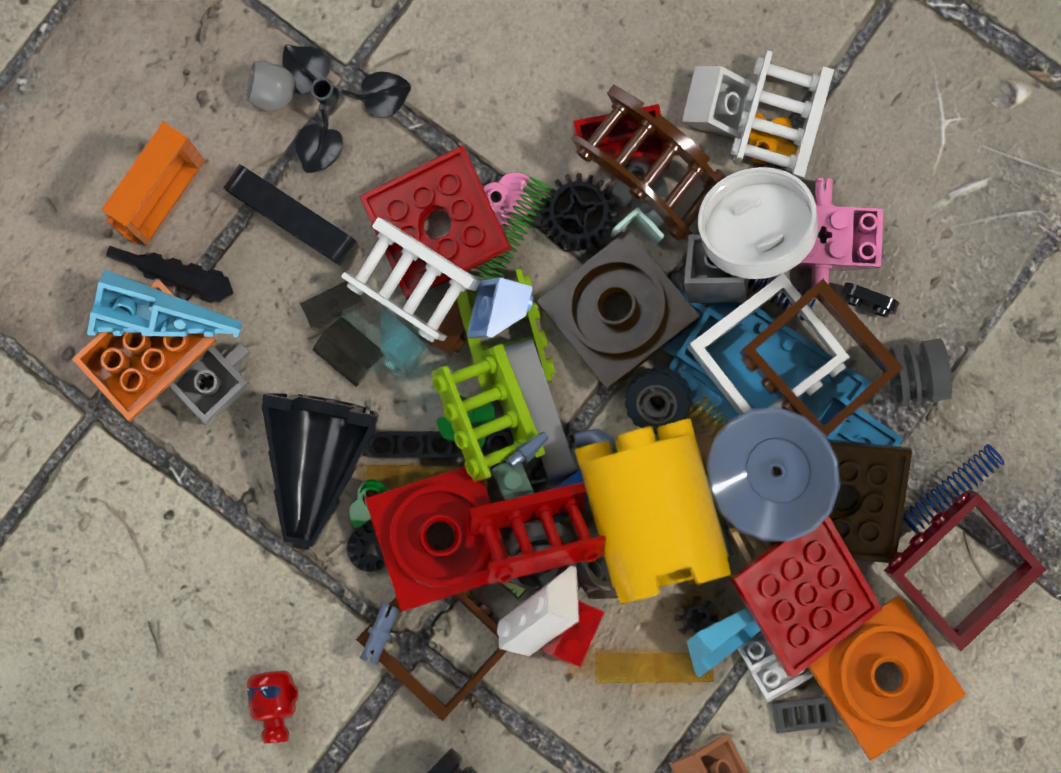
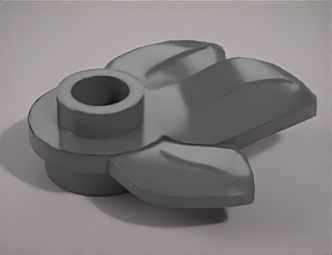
[611,162,668,215]

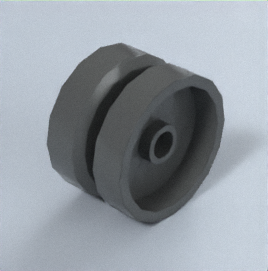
[509,522,577,591]

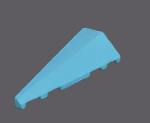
[87,269,242,337]
[687,608,760,678]

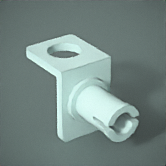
[610,199,676,246]

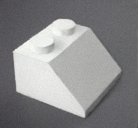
[682,66,755,139]

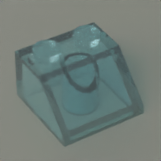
[380,307,430,378]

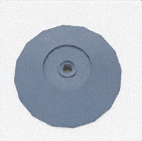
[706,408,840,542]

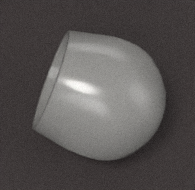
[247,61,296,111]

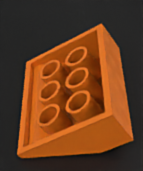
[72,279,217,422]

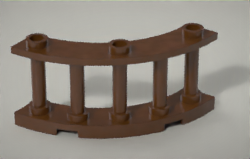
[571,84,725,242]

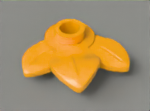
[749,112,797,164]

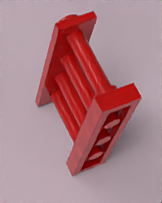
[467,482,606,584]

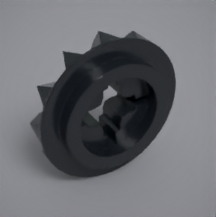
[347,525,386,572]

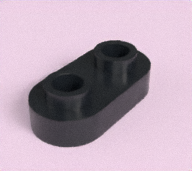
[841,282,900,318]

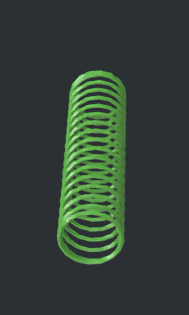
[476,176,552,279]

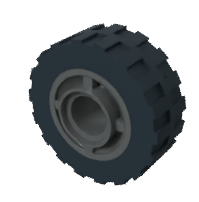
[625,366,692,435]

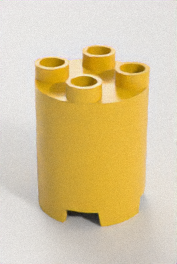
[575,419,731,604]

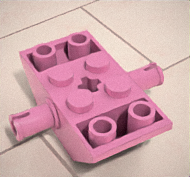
[794,178,883,288]

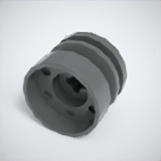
[889,338,952,407]

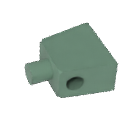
[490,460,534,500]

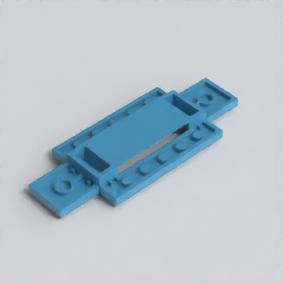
[662,289,904,447]

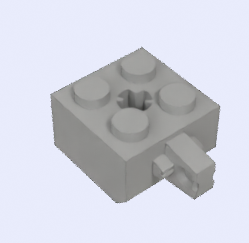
[169,343,251,426]

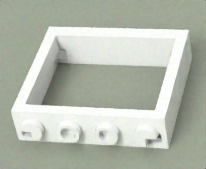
[687,273,849,415]

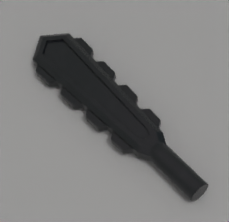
[106,246,234,303]

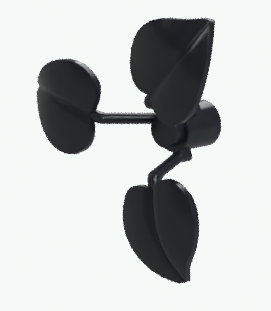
[282,44,411,173]

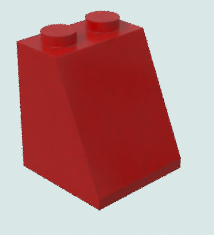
[540,600,605,667]

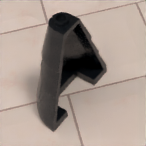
[261,393,379,550]

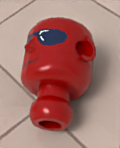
[247,670,298,744]

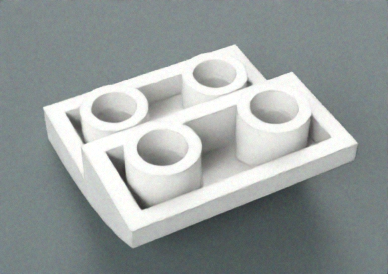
[738,633,814,702]

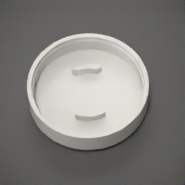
[698,167,819,279]

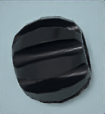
[674,596,718,637]

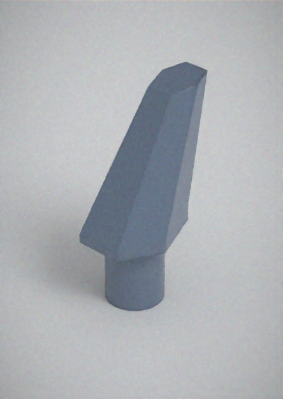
[506,432,548,469]

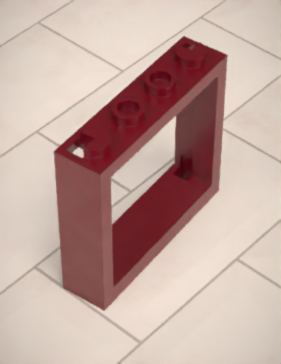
[883,489,1046,651]

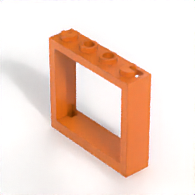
[101,121,205,246]

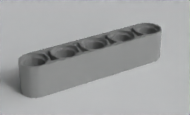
[504,337,577,482]

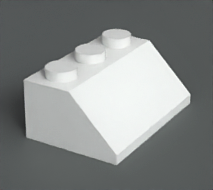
[497,566,579,656]

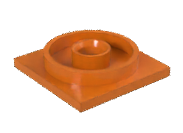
[808,595,966,761]

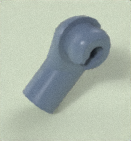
[574,429,615,454]

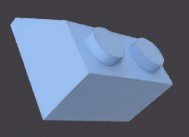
[467,277,533,339]

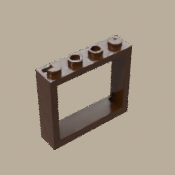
[740,278,903,437]
[356,590,507,721]

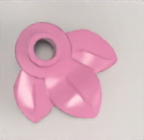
[484,173,536,230]

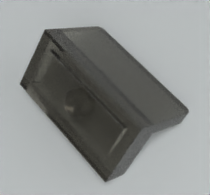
[300,281,365,331]
[312,317,385,387]

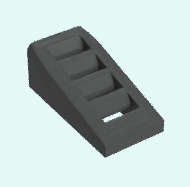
[772,696,837,733]

